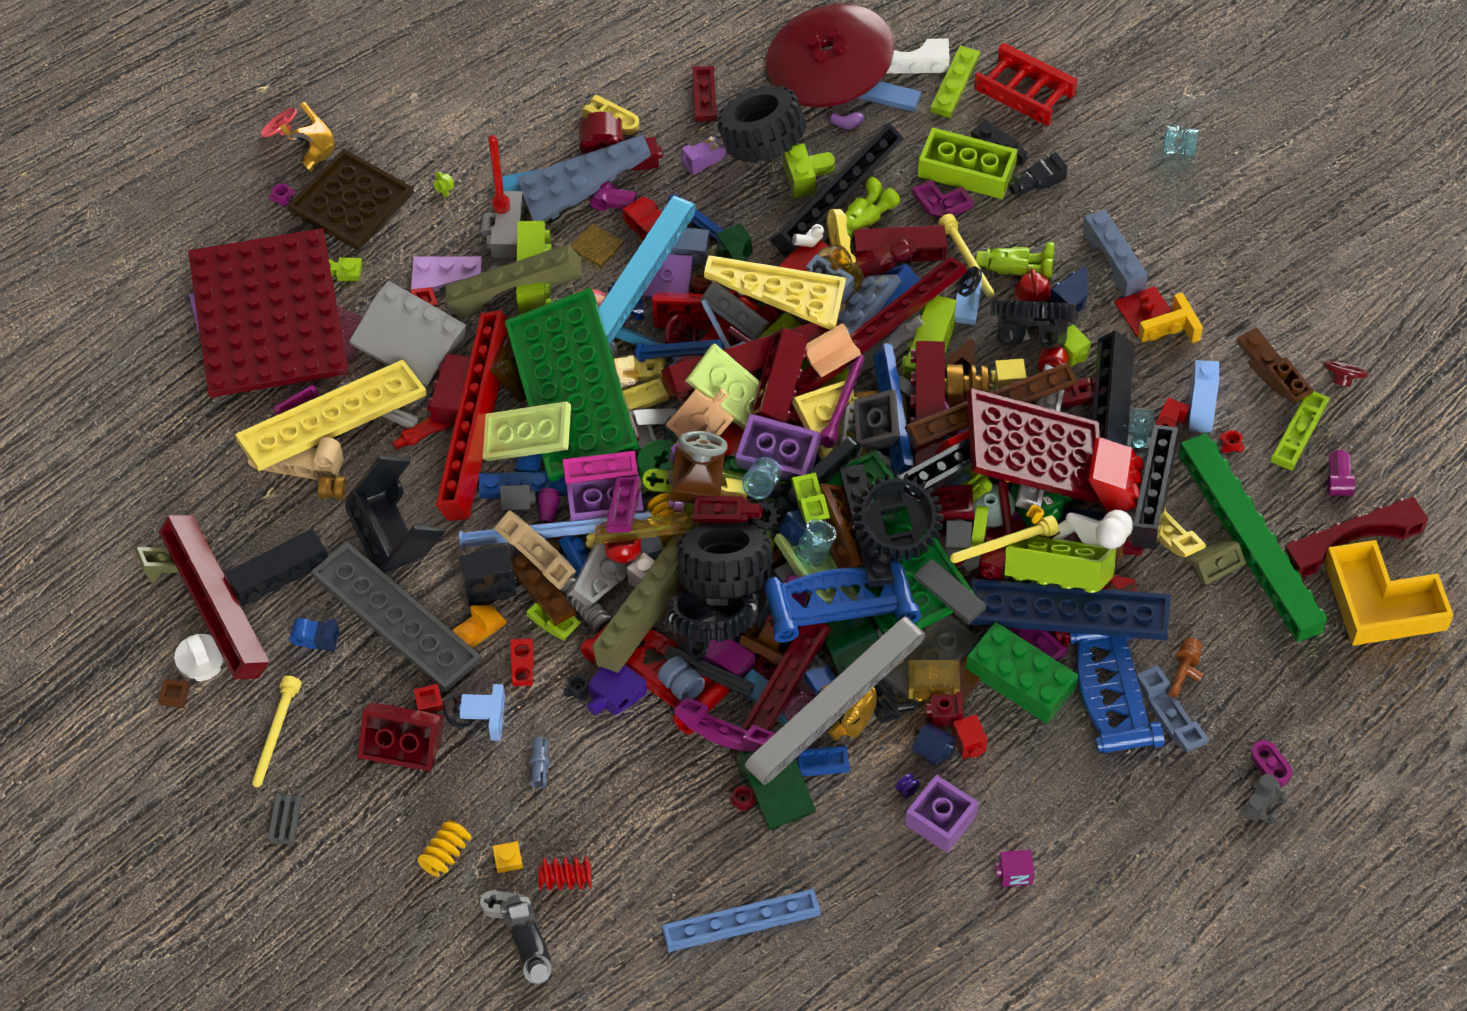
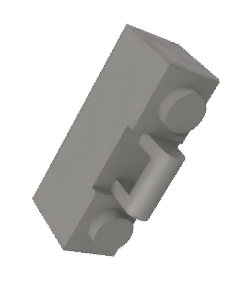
[481,191,524,258]

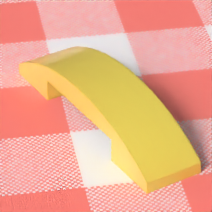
[1136,497,1206,557]

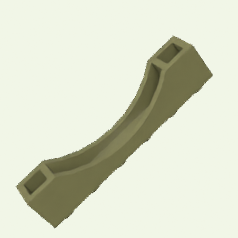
[446,244,582,318]

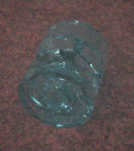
[1163,125,1199,157]
[742,457,782,499]
[794,519,837,566]

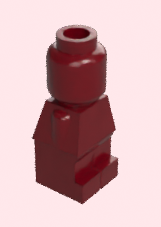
[855,239,917,279]

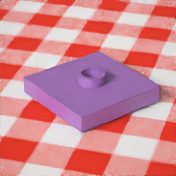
[642,254,693,299]

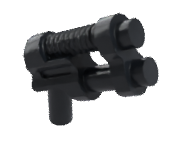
[874,679,914,723]

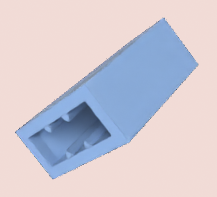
[1188,360,1219,433]

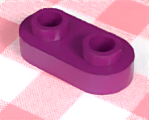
[1251,740,1292,787]

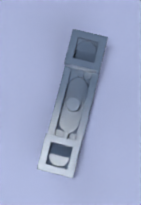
[1136,665,1209,752]

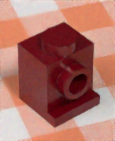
[926,691,963,727]

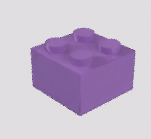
[905,775,979,853]

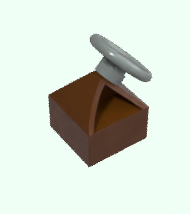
[669,431,728,504]

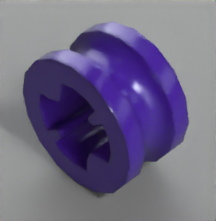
[895,773,921,799]

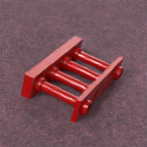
[974,42,1078,126]

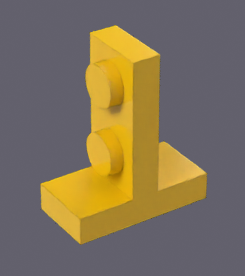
[1138,292,1203,343]

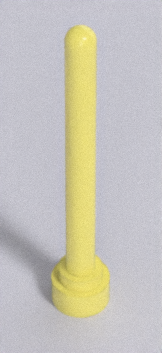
[938,214,994,298]
[950,515,1059,563]
[252,676,302,787]

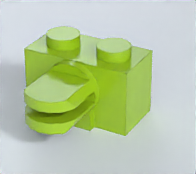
[783,143,835,198]

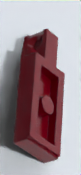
[692,496,763,523]

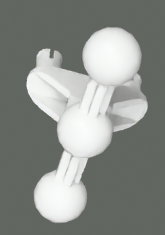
[1052,508,1136,549]

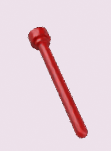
[488,135,510,214]

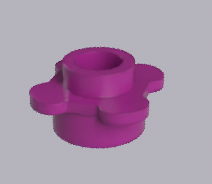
[269,183,296,206]

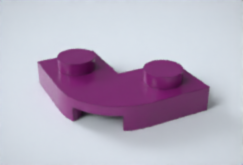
[912,180,974,218]

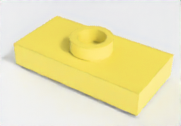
[623,378,669,412]

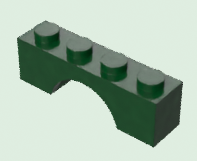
[716,223,767,307]

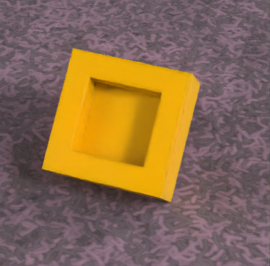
[492,841,523,873]

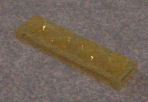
[595,512,694,544]

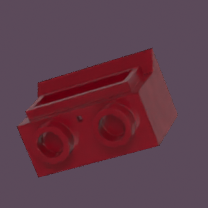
[977,536,1007,581]

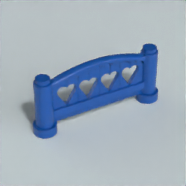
[764,561,921,642]
[1068,632,1164,753]

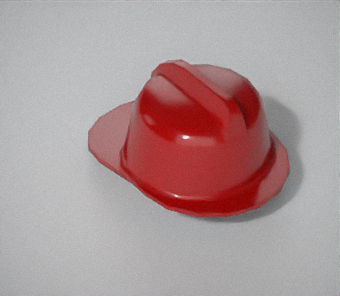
[1015,269,1052,302]

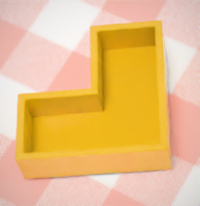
[1324,540,1453,646]

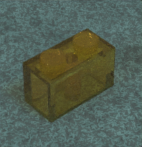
[908,660,960,701]

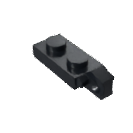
[971,119,1027,165]

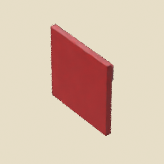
[1114,286,1172,337]

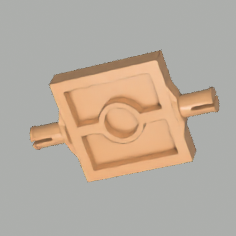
[666,388,734,449]

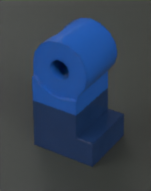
[289,618,340,652]

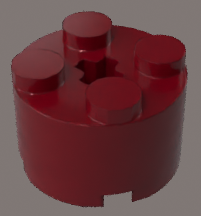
[578,111,623,154]

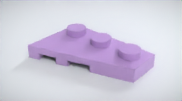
[411,256,482,292]

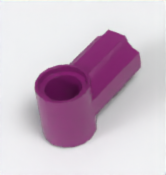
[590,182,637,211]
[1327,450,1355,496]

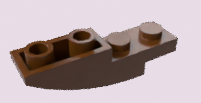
[1237,327,1314,403]

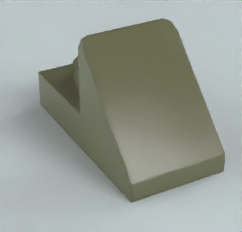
[135,547,179,584]

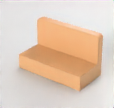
[806,323,861,377]

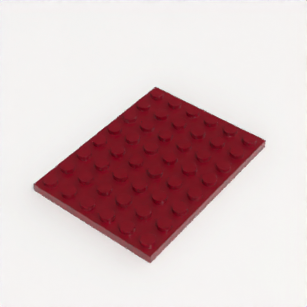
[188,228,349,398]

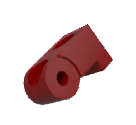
[1155,397,1190,427]
[510,639,534,687]

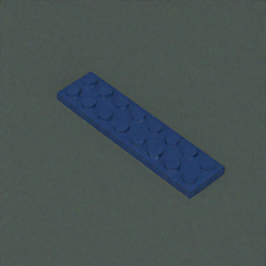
[970,579,1171,641]

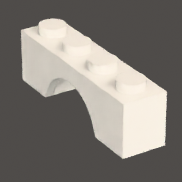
[886,39,950,74]

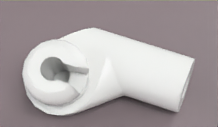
[792,224,824,247]

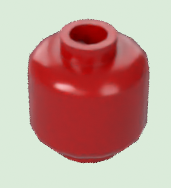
[1037,347,1069,373]

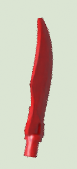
[392,416,453,451]

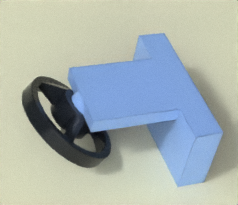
[955,266,982,325]
[443,684,506,741]

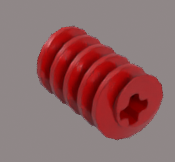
[538,856,592,891]

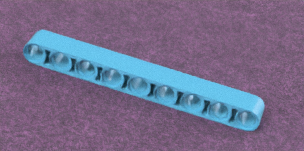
[599,196,696,345]

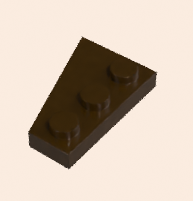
[490,331,526,402]

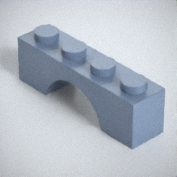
[1083,209,1148,297]

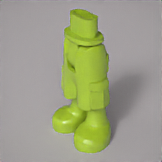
[844,177,900,240]
[976,242,1054,280]

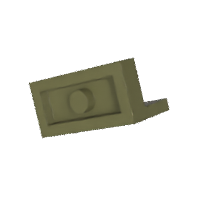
[1185,539,1246,585]

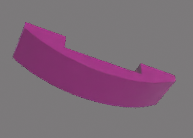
[674,697,776,751]

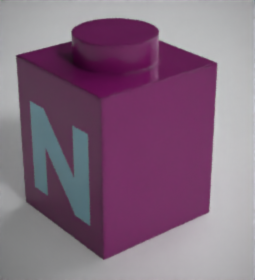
[995,850,1035,887]

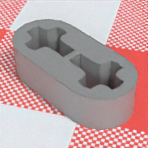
[480,891,526,919]

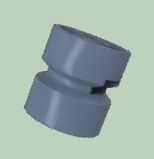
[658,656,705,702]

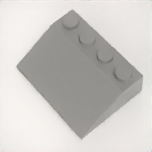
[349,280,466,388]

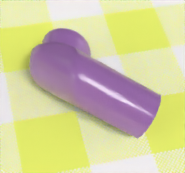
[830,112,864,130]

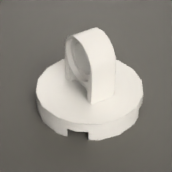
[174,634,225,681]

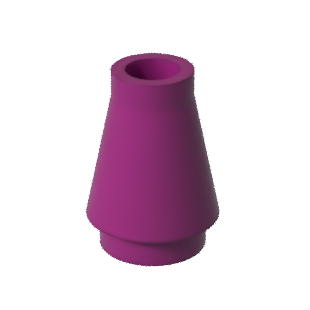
[537,488,561,524]

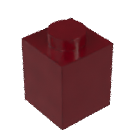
[632,137,663,171]

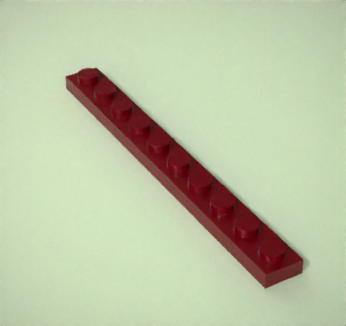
[789,256,967,410]

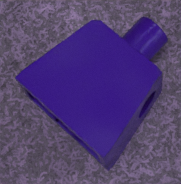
[586,664,647,716]

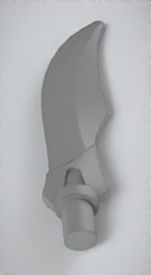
[846,317,924,373]

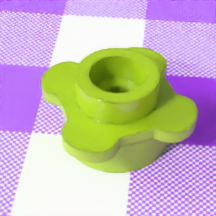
[433,172,454,197]

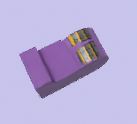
[682,137,726,175]

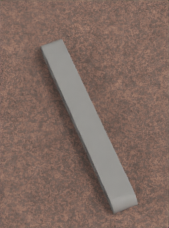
[745,617,925,785]

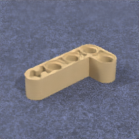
[248,437,344,480]

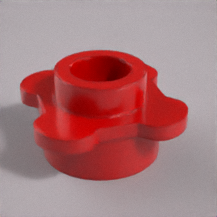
[1219,430,1245,453]

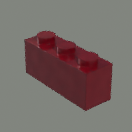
[427,354,470,424]

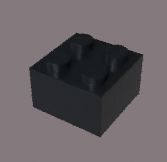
[459,546,517,606]

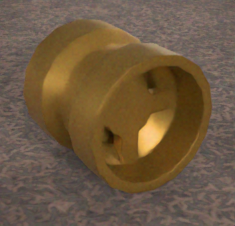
[318,475,346,501]

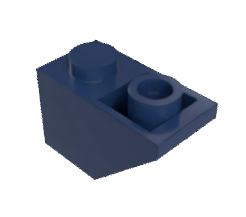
[1048,267,1088,320]

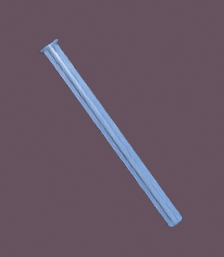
[459,512,653,550]

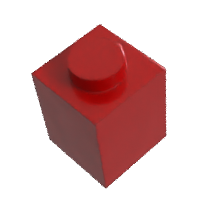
[951,714,988,759]

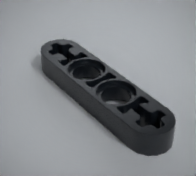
[787,436,861,507]

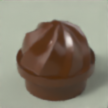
[689,274,711,294]

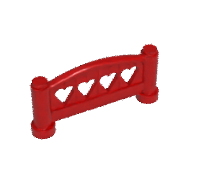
[580,623,730,735]

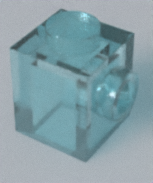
[1127,409,1154,448]

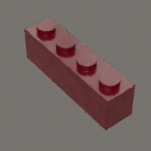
[854,225,947,265]
[751,327,808,423]

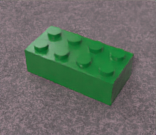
[965,622,1079,725]

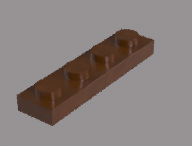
[510,553,576,626]

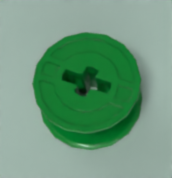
[637,440,675,487]

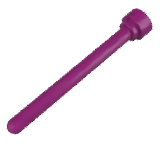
[820,355,865,448]

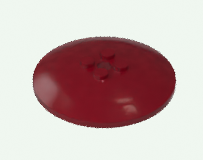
[766,4,894,107]

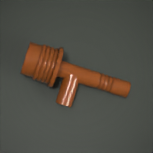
[1168,638,1203,698]

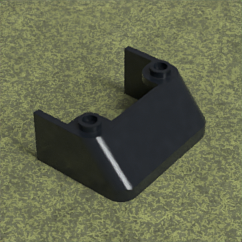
[345,456,446,572]

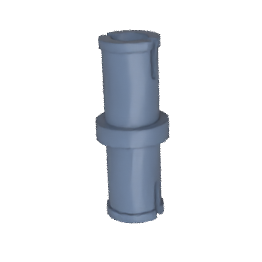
[529,737,550,789]

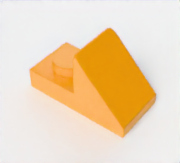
[452,605,507,648]

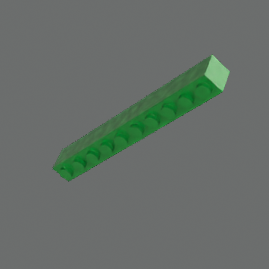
[1179,433,1327,643]

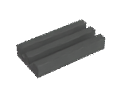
[268,793,302,845]

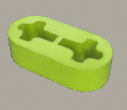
[641,469,670,493]
[971,506,989,547]

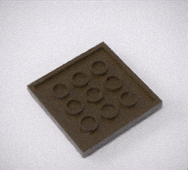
[287,148,414,251]

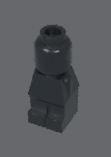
[1008,152,1067,195]

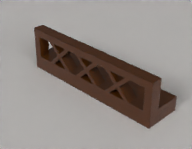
[819,483,863,569]

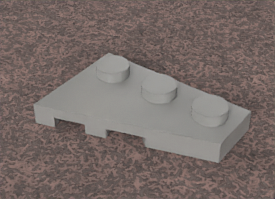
[569,538,633,608]

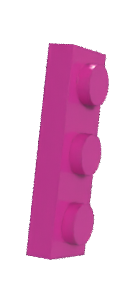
[563,451,638,484]

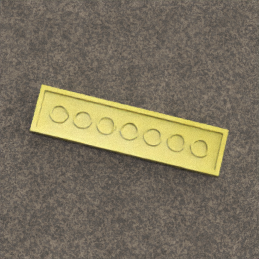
[235,360,426,471]

